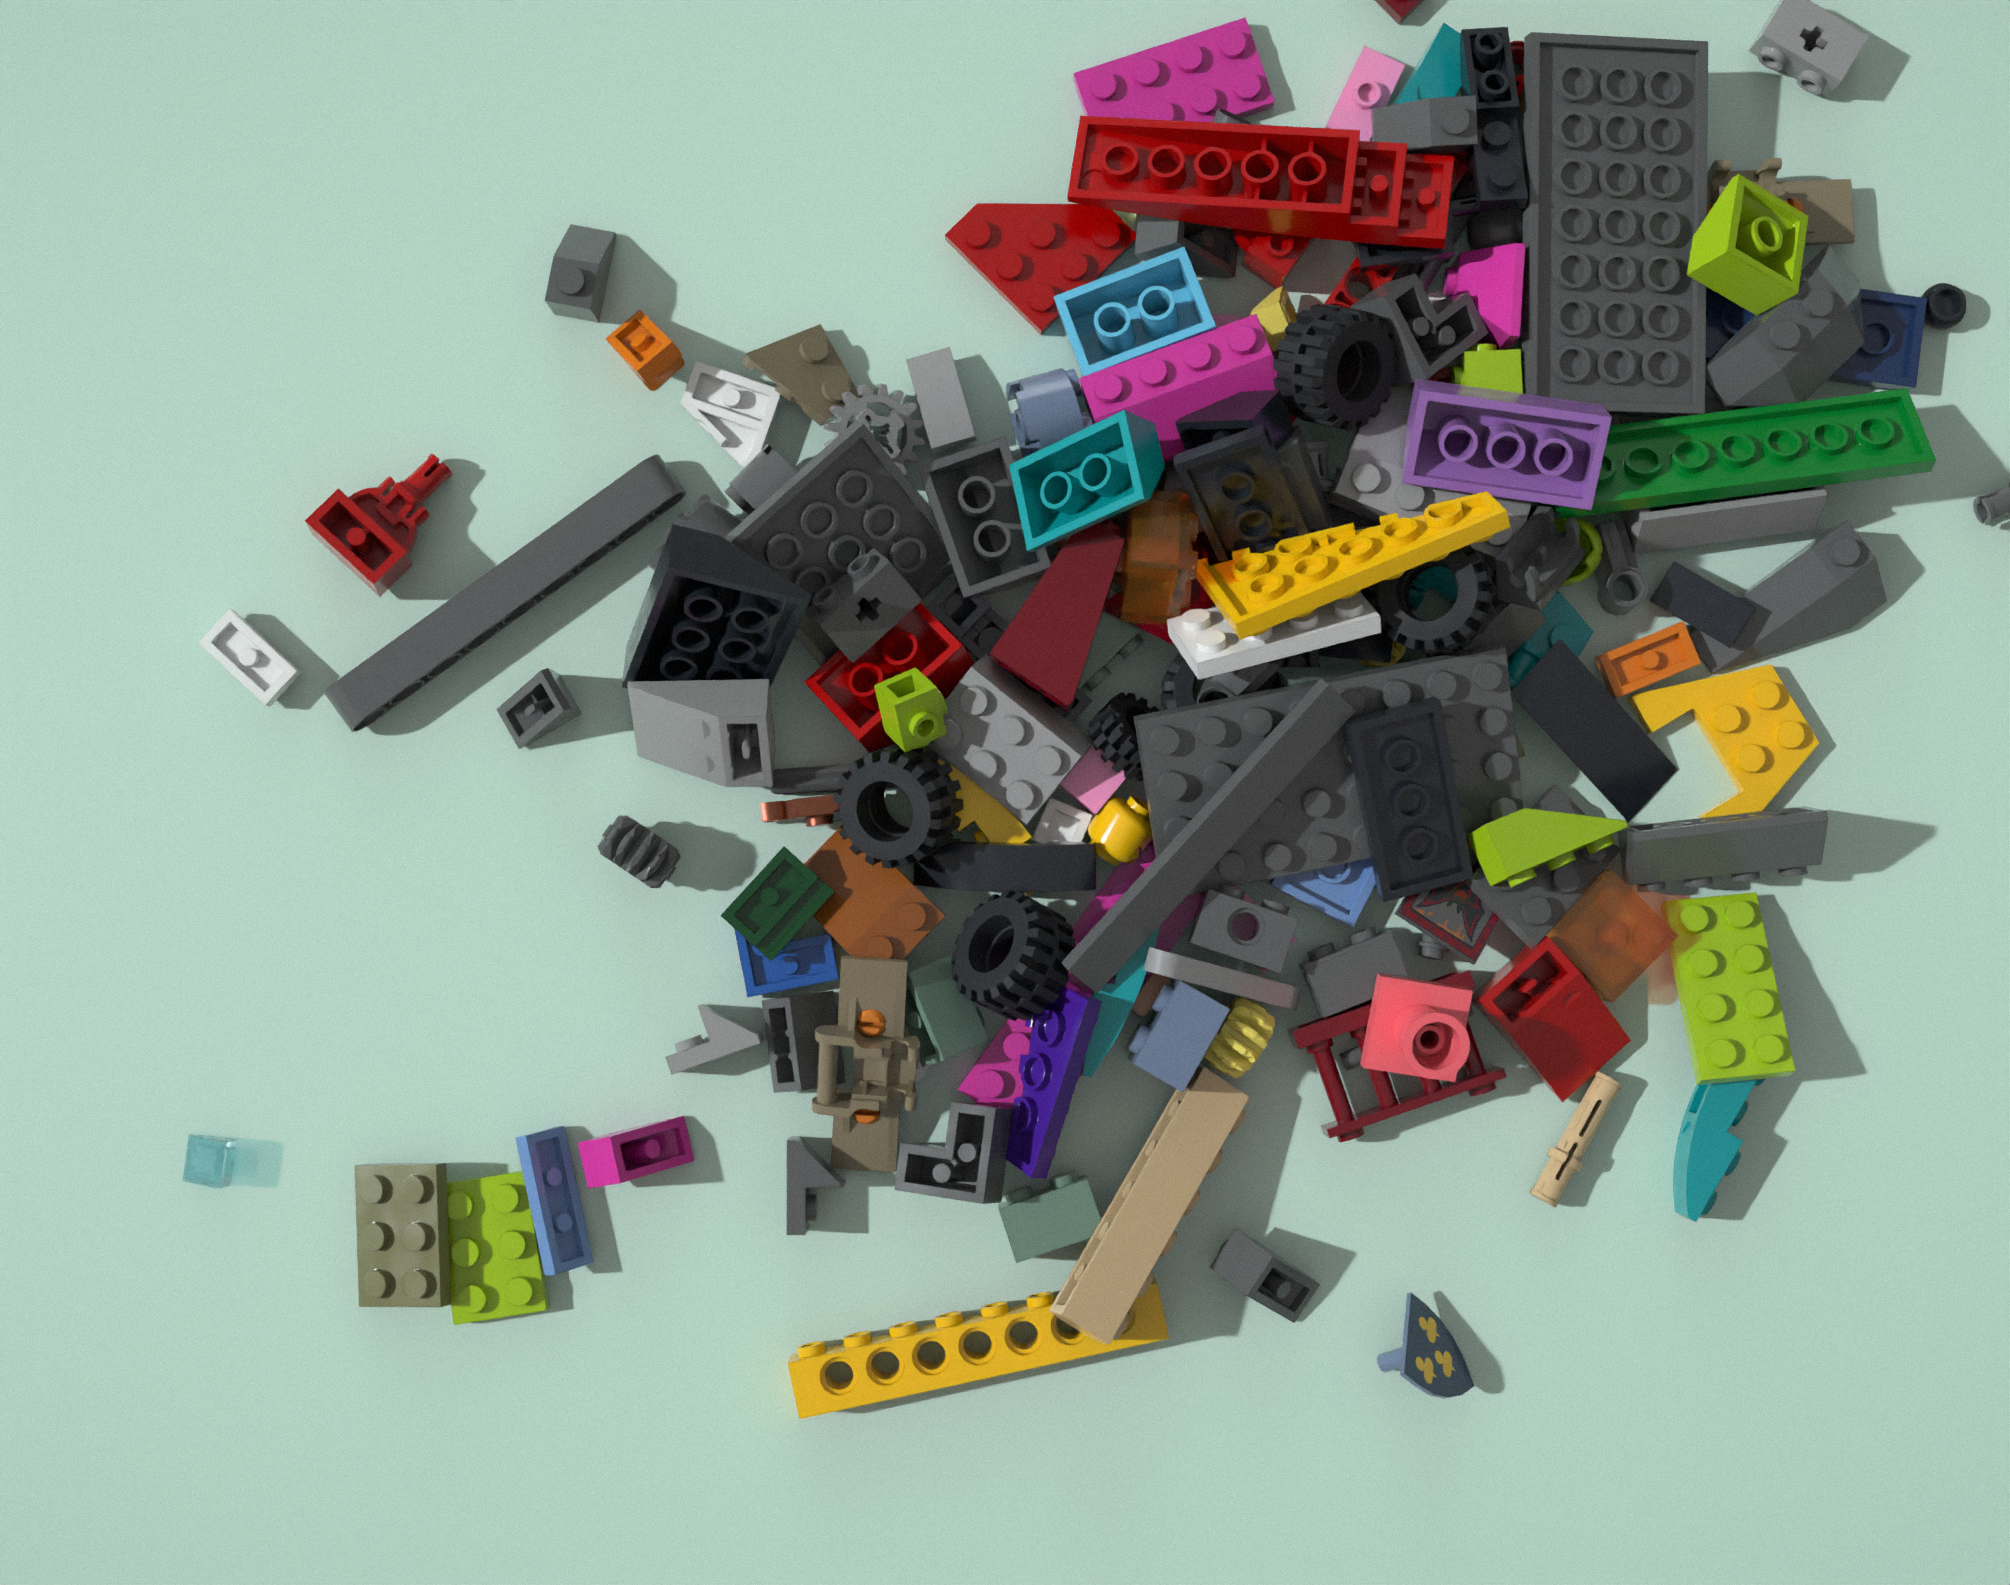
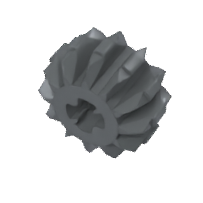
[597,815,681,888]

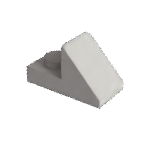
[665,1004,765,1075]

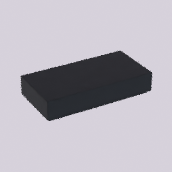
[1649,561,1756,649]

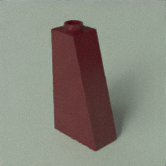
[990,519,1125,712]

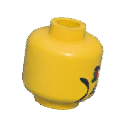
[1088,795,1153,866]

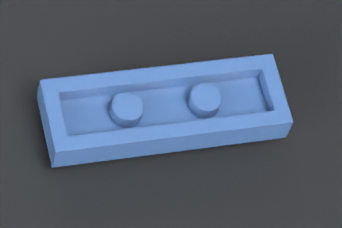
[515,1126,594,1276]

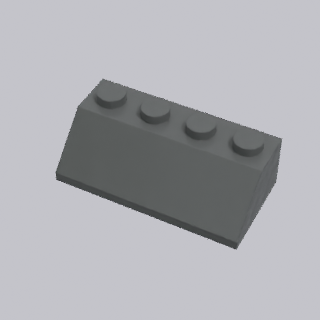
[1618,806,1828,892]

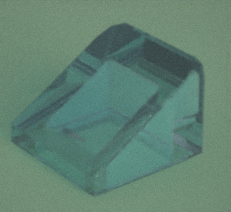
[182,1134,237,1189]

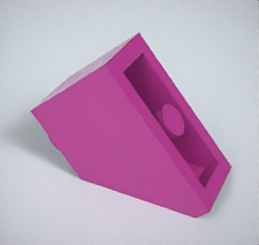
[578,1116,694,1188]

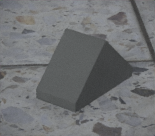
[496,668,582,749]

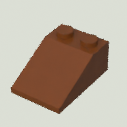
[804,825,946,960]

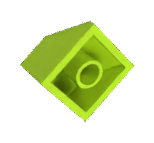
[1687,174,1809,316]

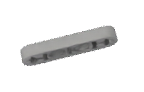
[1143,947,1302,1011]

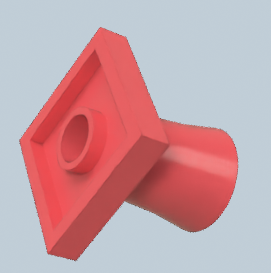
[1360,973,1473,1082]

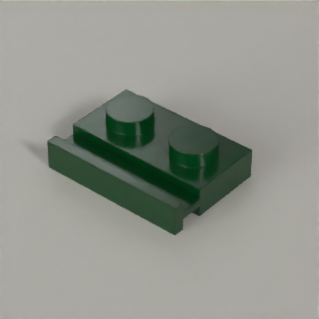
[721,846,835,961]

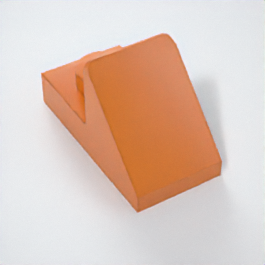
[605,310,685,391]

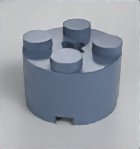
[1006,368,1093,458]

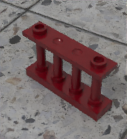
[1287,969,1507,1142]

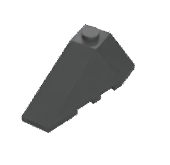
[1689,521,1887,674]

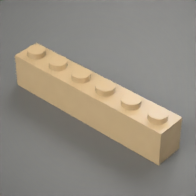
[1049,1067,1249,1345]

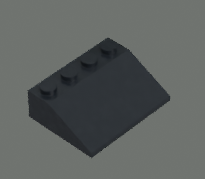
[622,524,811,689]

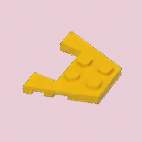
[1627,664,1819,818]

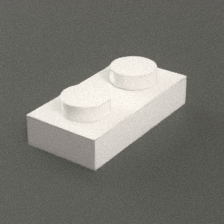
[198,609,302,707]

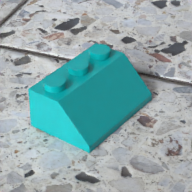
[1009,410,1165,553]

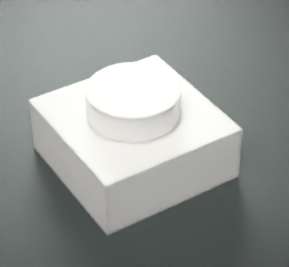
[1032,797,1092,844]

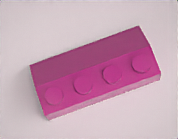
[1079,314,1289,463]

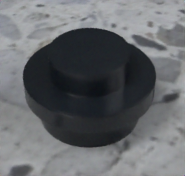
[1921,283,1966,330]

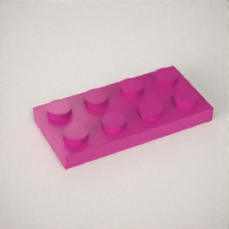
[1073,17,1275,122]

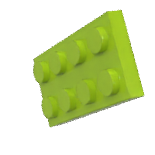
[1661,892,1795,1085]

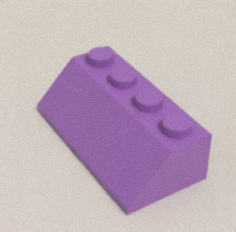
[1402,379,1612,510]

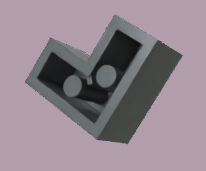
[1350,273,1489,387]
[894,1102,1013,1204]

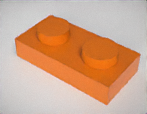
[1594,621,1701,699]

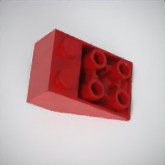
[1471,937,1631,1102]

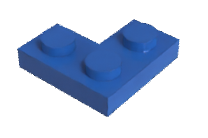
[734,928,840,997]

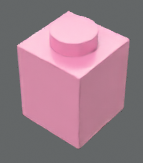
[1059,746,1126,816]

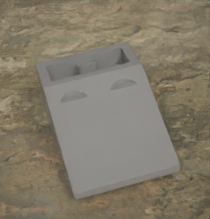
[627,679,776,787]

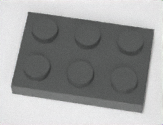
[1463,785,1621,948]

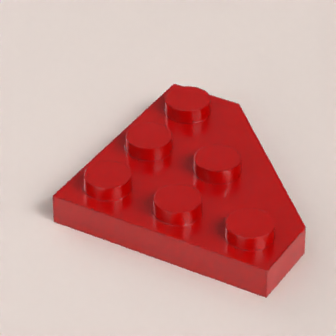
[945,203,1136,335]

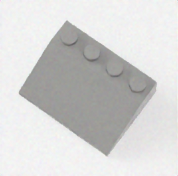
[1327,385,1532,570]
[1610,398,1828,554]

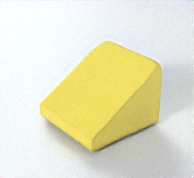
[1249,286,1297,352]

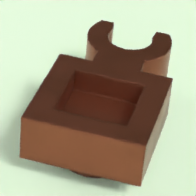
[760,794,840,827]

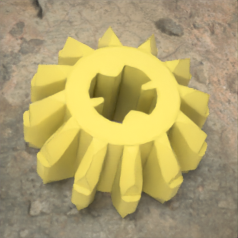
[1203,996,1275,1079]

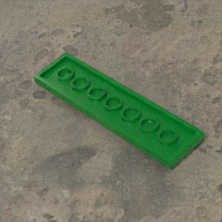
[1555,388,1936,519]

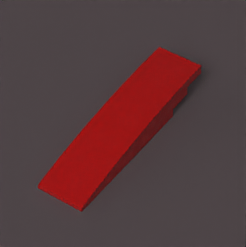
[1067,116,1454,249]

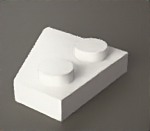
[680,361,783,468]

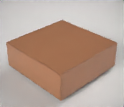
[1130,973,1170,1018]

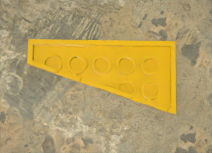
[1191,491,1511,640]

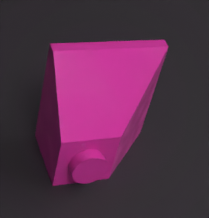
[1443,243,1525,350]

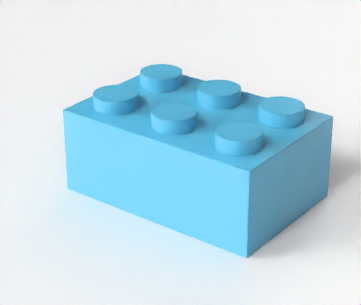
[1053,246,1216,377]

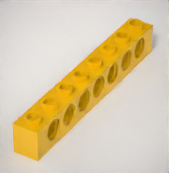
[788,1277,1169,1419]

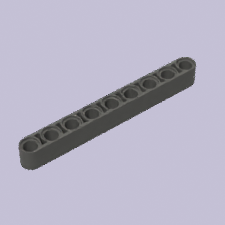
[325,454,686,732]

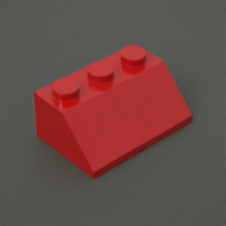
[804,603,975,753]

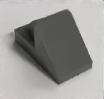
[787,1136,846,1235]

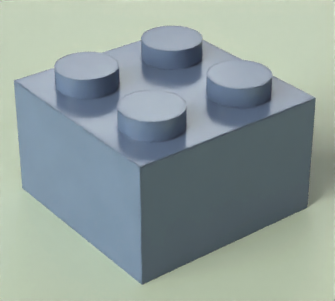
[1126,978,1230,1092]

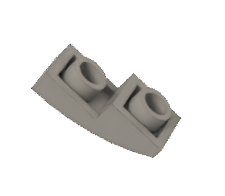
[906,347,977,453]

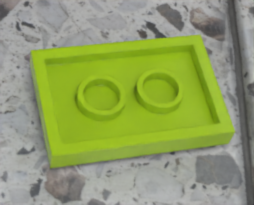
[447,1170,550,1325]

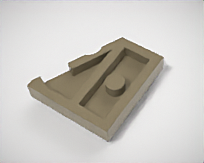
[742,324,858,426]

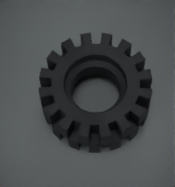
[1088,692,1160,781]

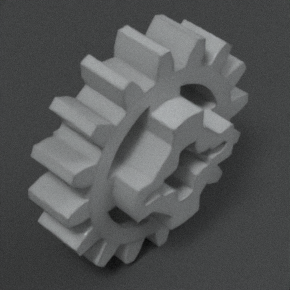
[823,384,925,475]

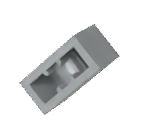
[1749,0,1869,97]

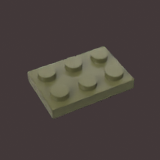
[355,1163,451,1307]

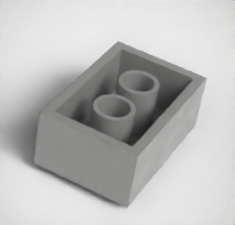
[928,654,1094,825]

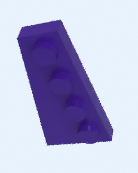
[1005,981,1102,1179]

